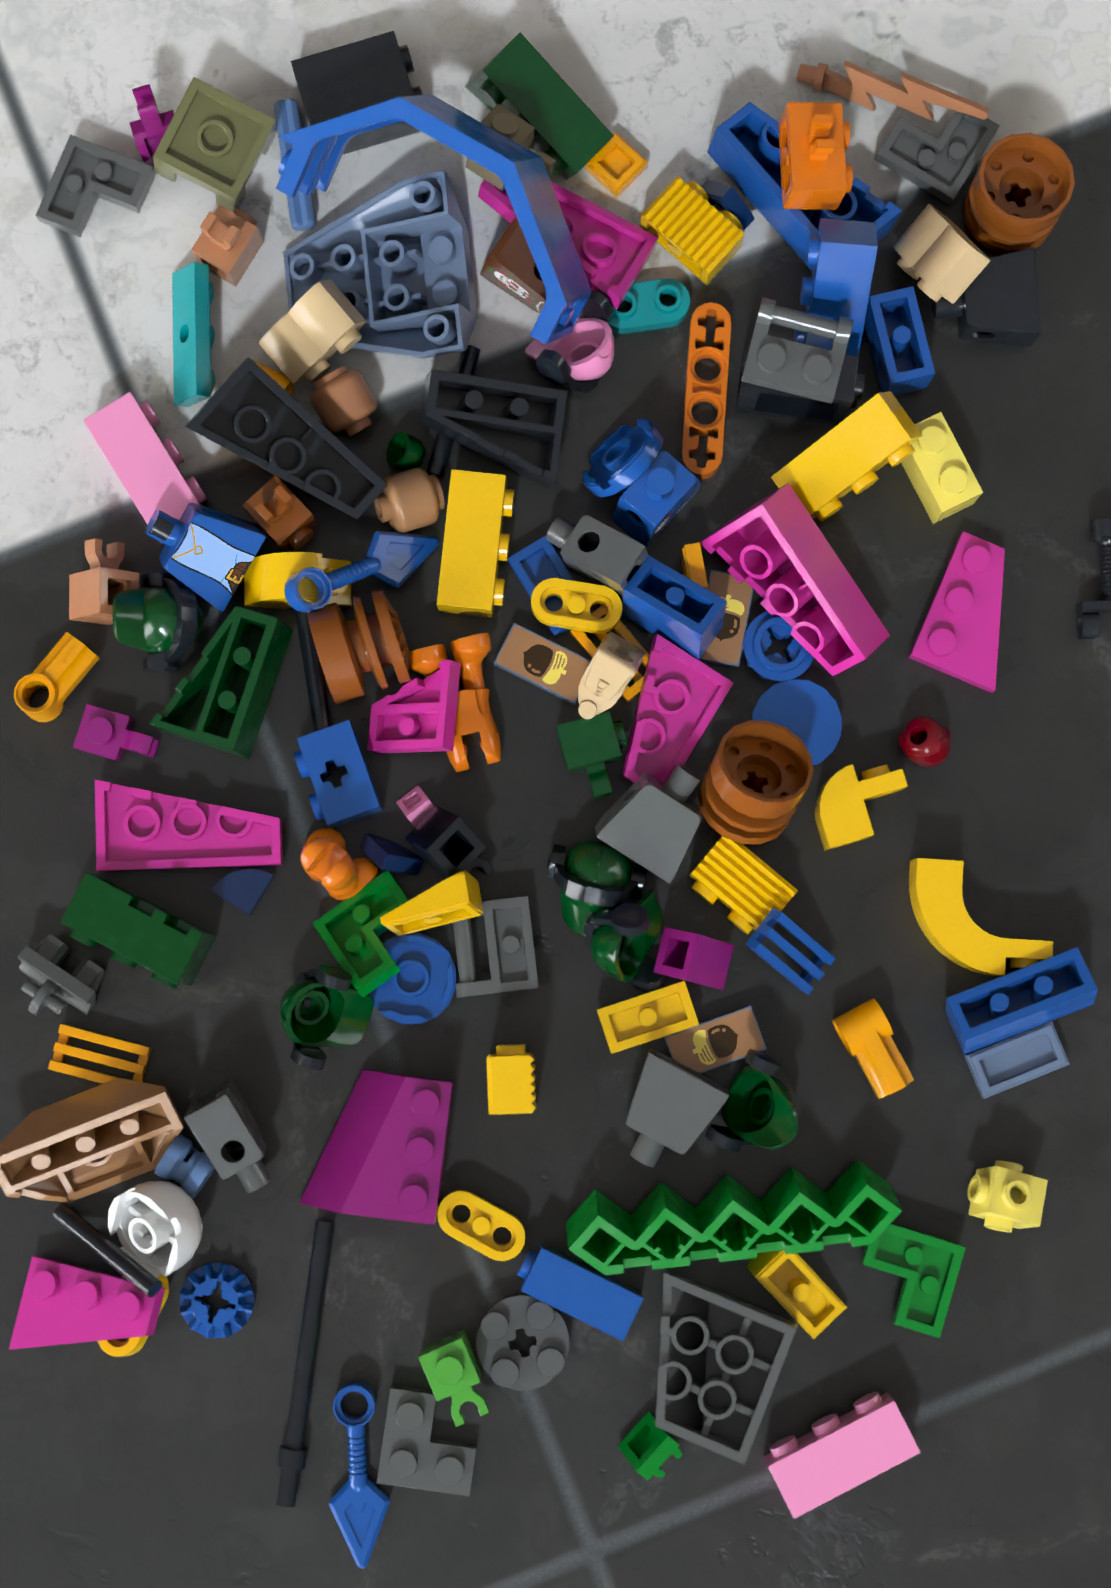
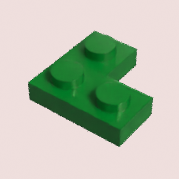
[313,870,409,998]
[860,1223,966,1338]

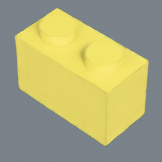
[901,412,983,524]

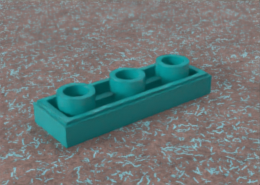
[172,262,215,407]

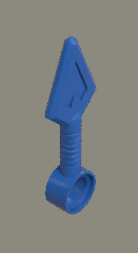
[284,531,439,613]
[328,1380,391,1569]

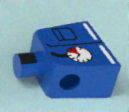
[611,449,702,548]

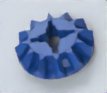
[742,611,814,683]
[179,1262,254,1339]

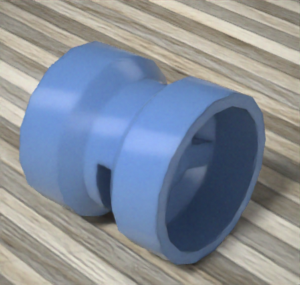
[154,1134,215,1199]

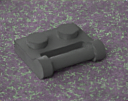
[741,297,854,404]
[453,896,539,998]

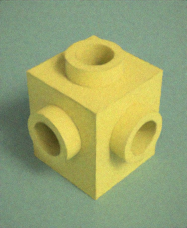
[967,1161,1048,1232]

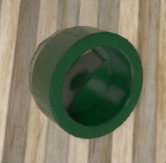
[386,432,426,471]

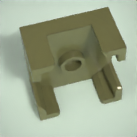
[153,77,276,212]

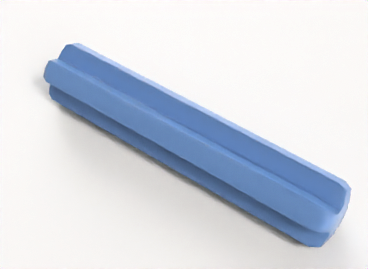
[274,98,316,231]

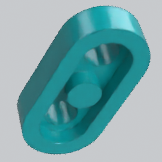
[608,278,690,334]

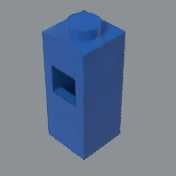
[517,1243,644,1341]

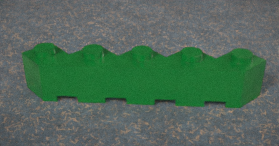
[566,1159,902,1275]

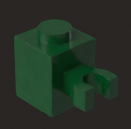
[556,711,628,800]

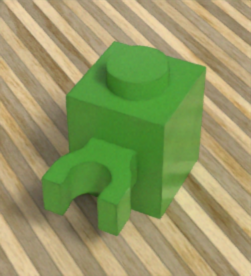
[418,1330,490,1427]

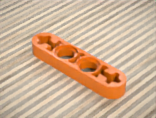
[681,302,731,480]

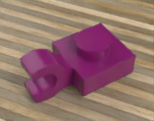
[129,84,174,165]
[73,704,160,762]

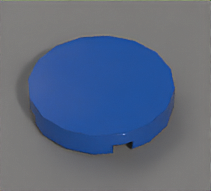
[582,419,663,498]
[751,679,842,766]
[368,933,457,1024]

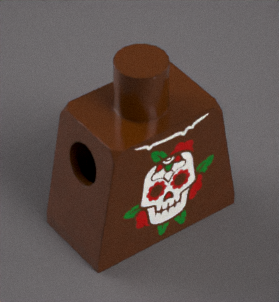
[480,218,546,313]

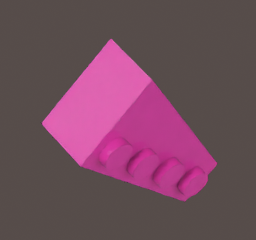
[700,483,890,676]

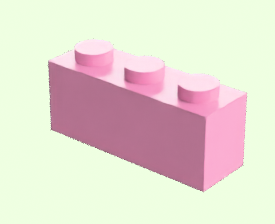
[83,392,208,544]
[764,1392,921,1519]

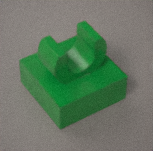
[617,1411,682,1480]

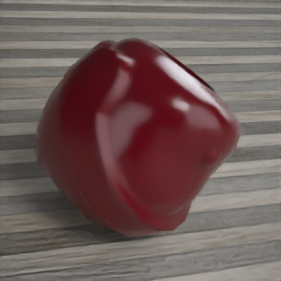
[899,717,951,767]

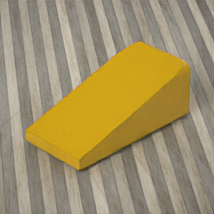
[380,870,484,936]
[746,1250,847,1339]

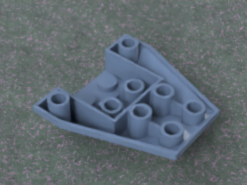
[283,170,477,359]

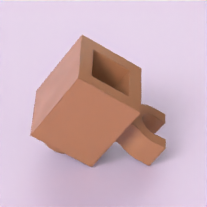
[191,205,264,287]
[69,538,139,625]

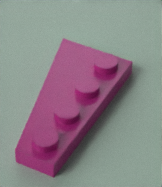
[478,180,659,310]
[95,779,283,872]

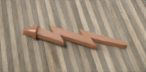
[797,60,989,121]

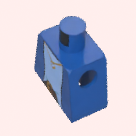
[145,503,266,612]

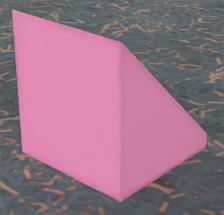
[396,785,434,828]

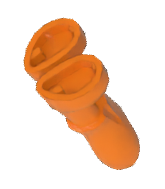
[409,633,501,772]
[300,828,380,901]

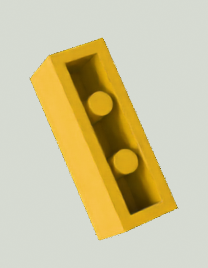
[771,391,922,522]
[437,469,515,618]

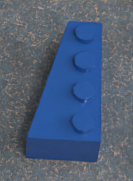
[707,102,903,271]

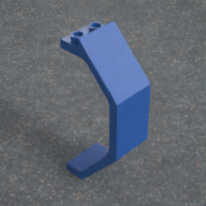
[276,94,592,345]

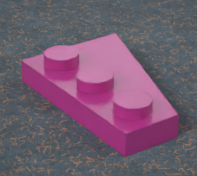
[621,634,733,783]

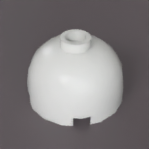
[108,1181,202,1278]

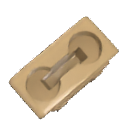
[578,631,646,719]

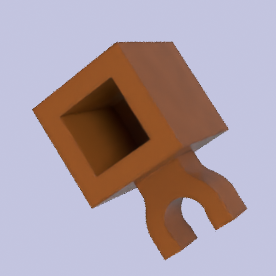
[242,475,317,552]

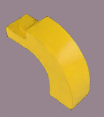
[909,858,1053,976]

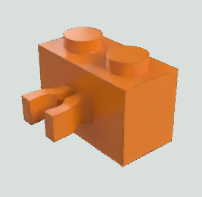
[778,102,853,210]

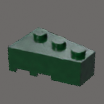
[465,32,614,180]
[149,606,293,759]
[60,872,217,989]

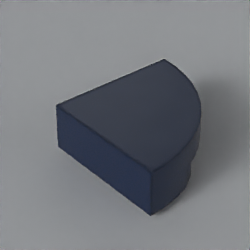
[701,179,755,230]
[360,833,424,875]
[210,869,275,915]

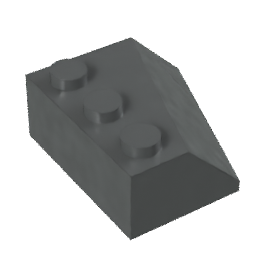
[655,1272,797,1465]

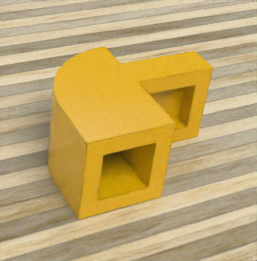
[244,552,351,610]
[815,764,908,851]

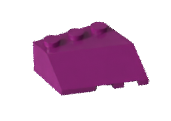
[299,1069,455,1225]

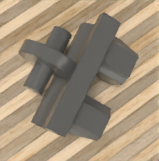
[18,934,104,1016]

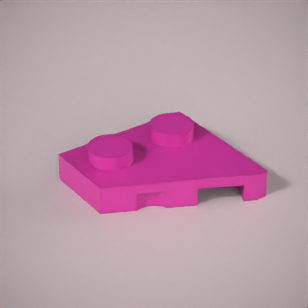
[367,660,461,754]

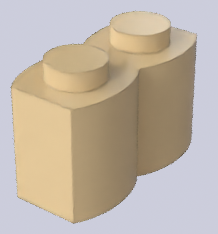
[893,203,990,304]
[259,279,366,385]

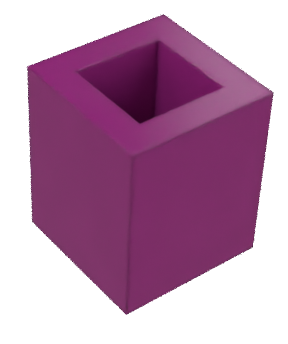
[653,927,734,990]

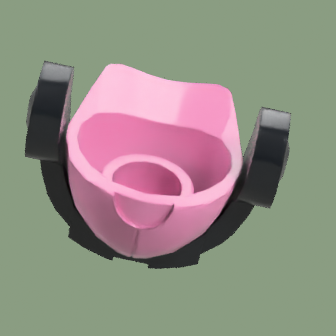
[525,290,615,393]

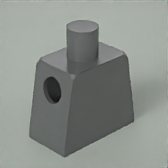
[546,515,649,604]
[595,764,702,884]
[625,1047,729,1167]
[184,1078,272,1193]

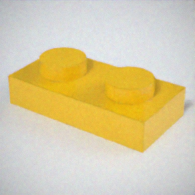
[597,981,699,1054]

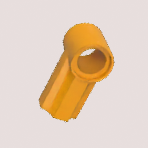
[14,632,100,722]
[832,998,914,1099]

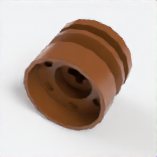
[963,133,1075,254]
[307,588,411,704]
[698,720,814,845]

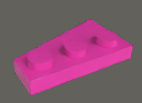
[908,531,1005,693]
[9,1256,165,1350]

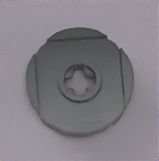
[476,1293,569,1391]

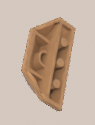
[0,1078,183,1203]

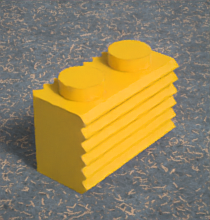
[640,176,745,285]
[689,836,798,935]
[487,1044,537,1115]

